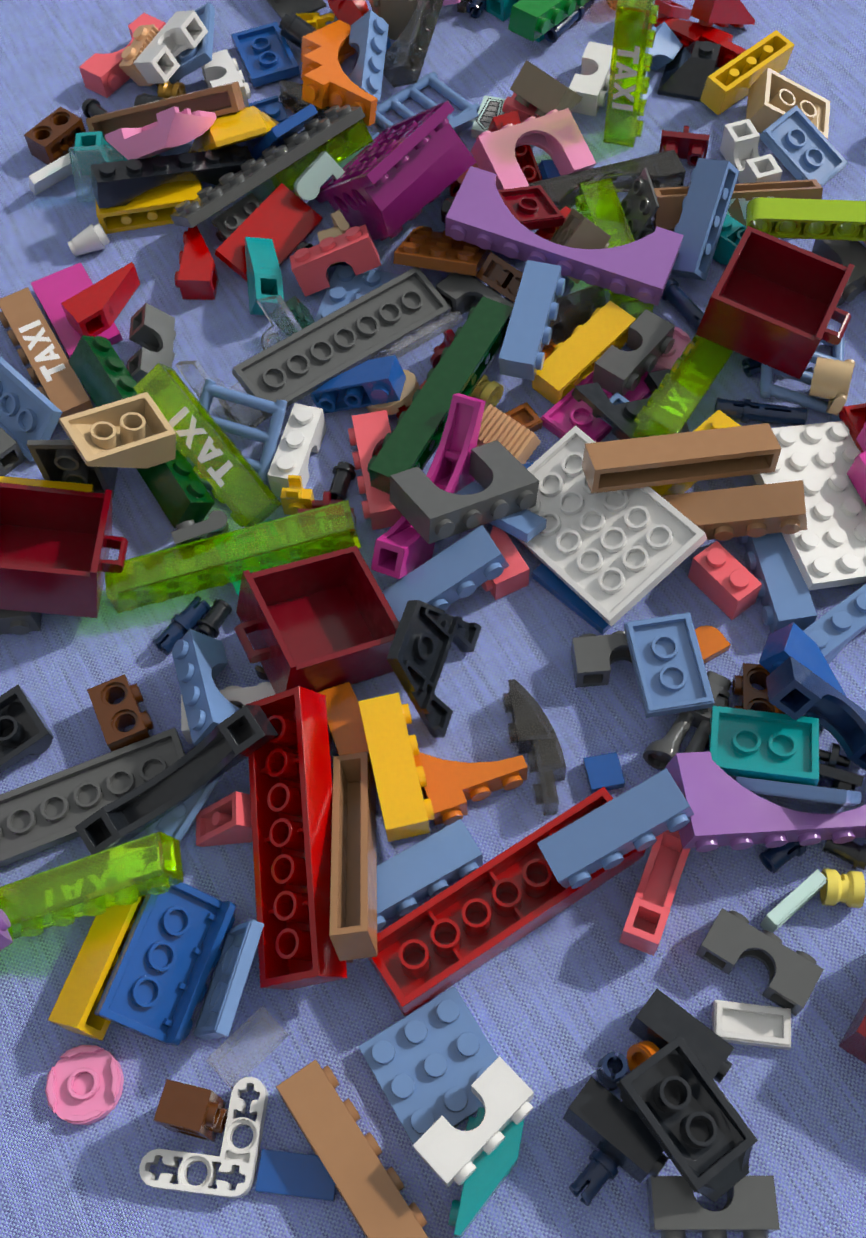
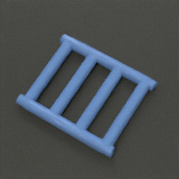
[375,71,480,129]
[760,335,845,421]
[185,378,288,509]

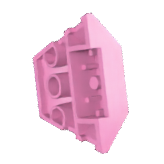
[105,106,216,160]

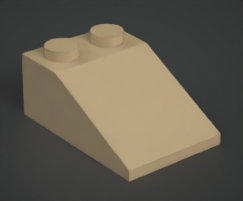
[746,68,830,139]
[59,392,176,468]

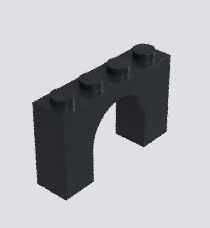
[563,989,734,1183]

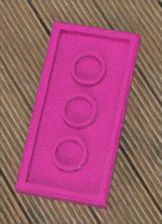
[31,262,123,359]
[540,371,652,442]

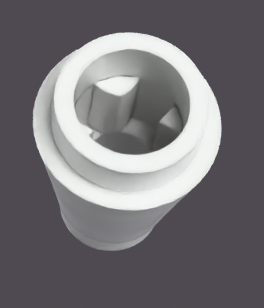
[67,223,110,257]

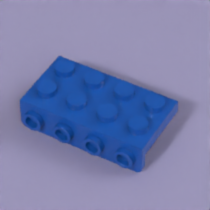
[94,872,236,1046]

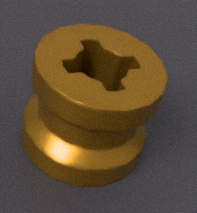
[158,81,186,98]

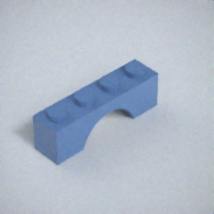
[348,10,389,104]
[605,21,683,117]
[803,584,866,664]
[172,629,239,746]

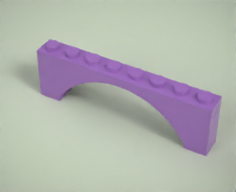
[445,166,684,306]
[665,751,866,852]

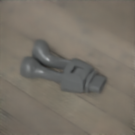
[643,671,732,771]

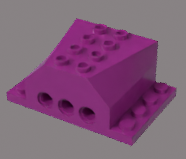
[316,100,477,241]

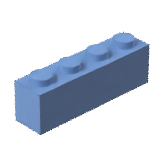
[671,158,739,281]
[498,260,565,381]
[382,525,509,623]
[737,533,817,633]
[537,768,694,889]
[377,819,483,931]

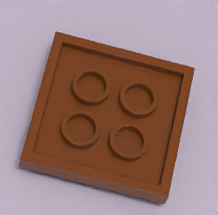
[393,226,491,276]

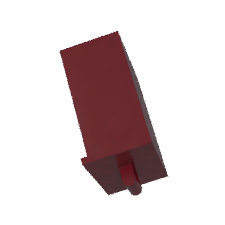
[696,226,855,379]
[0,482,128,618]
[234,546,399,694]

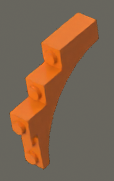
[301,20,378,126]
[317,682,528,826]

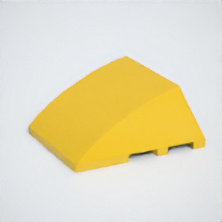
[188,106,280,153]

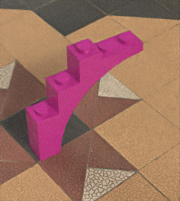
[371,393,486,579]

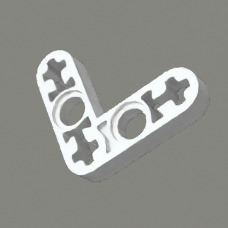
[139,1077,268,1199]

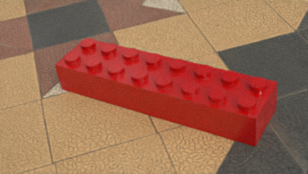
[246,686,347,990]
[368,787,646,1017]

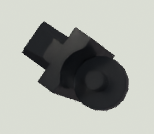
[817,742,864,791]

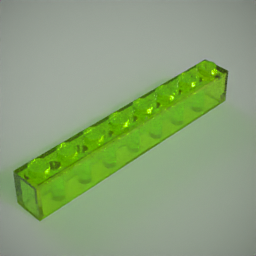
[105,500,361,613]

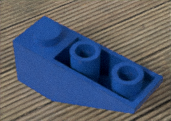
[310,355,406,414]
[759,622,847,697]

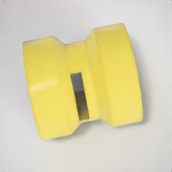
[470,374,504,409]
[820,868,865,908]

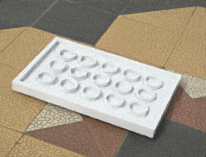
[752,421,866,591]
[514,425,707,627]

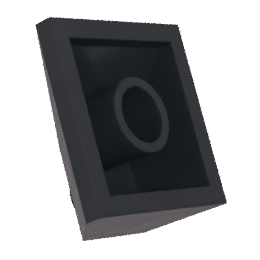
[657,40,721,102]

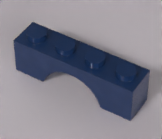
[766,656,866,771]

